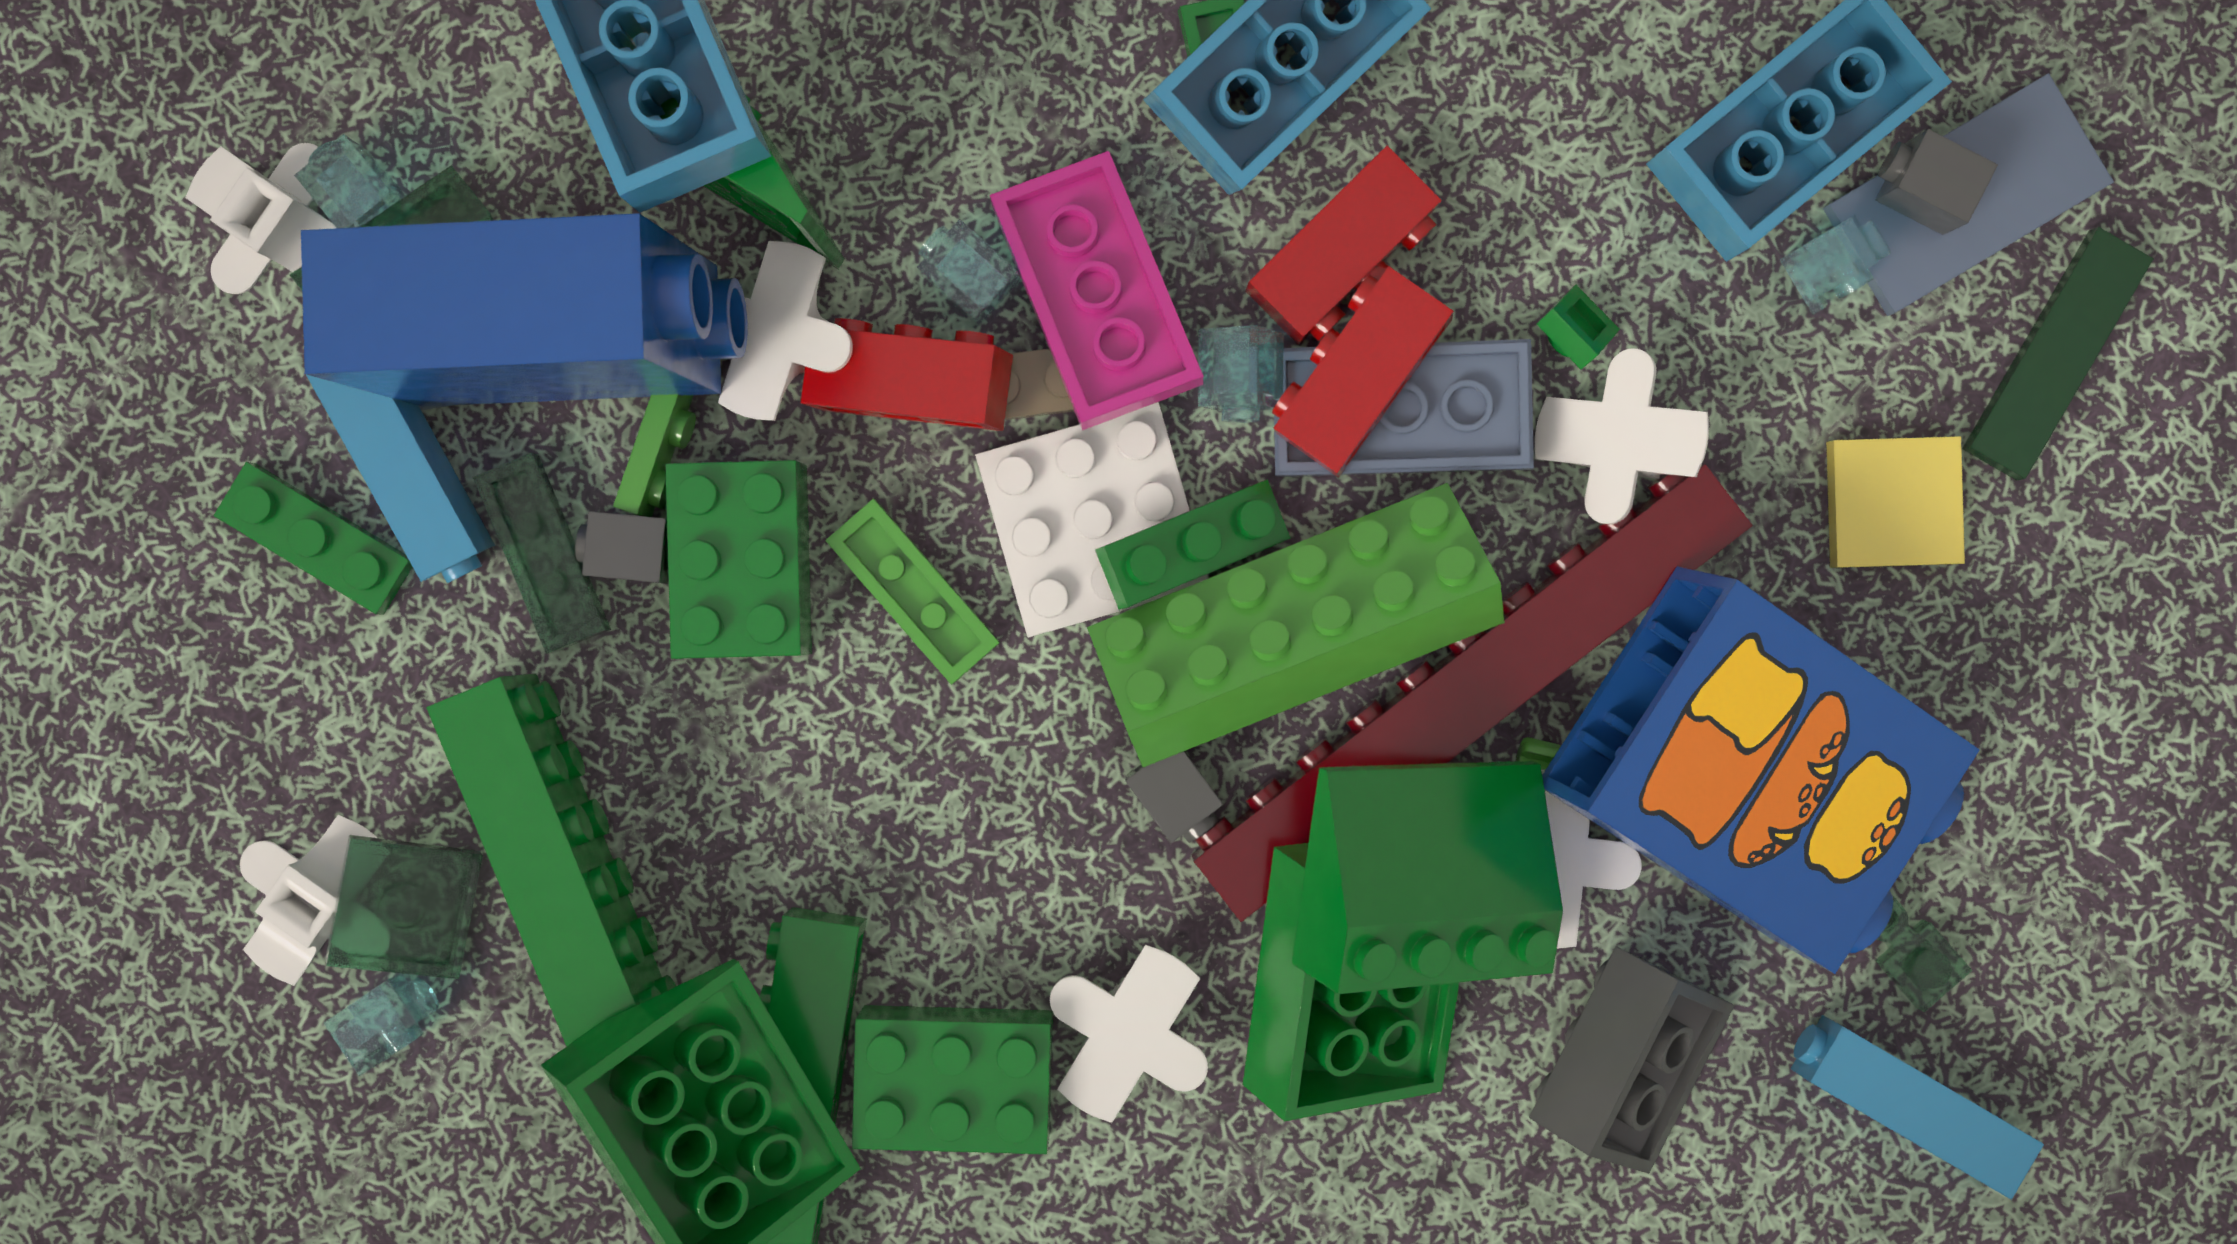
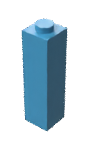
[306,375,495,583]
[1791,1015,2044,1200]

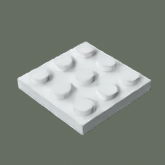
[975,402,1209,638]

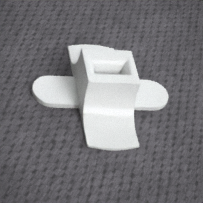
[185,143,339,294]
[718,241,853,421]
[1535,348,1709,524]
[1541,769,1642,949]
[240,815,391,986]
[1050,945,1208,1123]

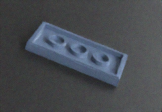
[1823,73,2114,316]
[1273,339,1534,477]

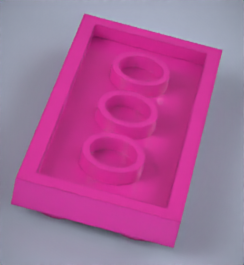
[990,151,1204,431]

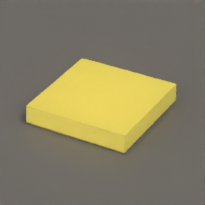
[1826,436,1965,568]

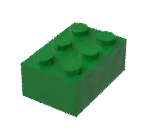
[666,460,812,659]
[852,1005,1053,1154]

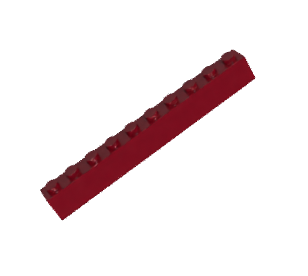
[1191,464,1753,922]

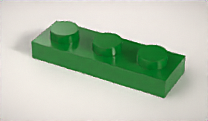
[213,462,412,615]
[1095,479,1291,610]

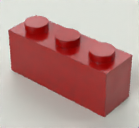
[1245,145,1442,345]
[1272,266,1454,478]
[800,318,1013,431]

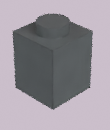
[1875,129,1998,235]
[575,511,669,584]
[1125,751,1223,843]

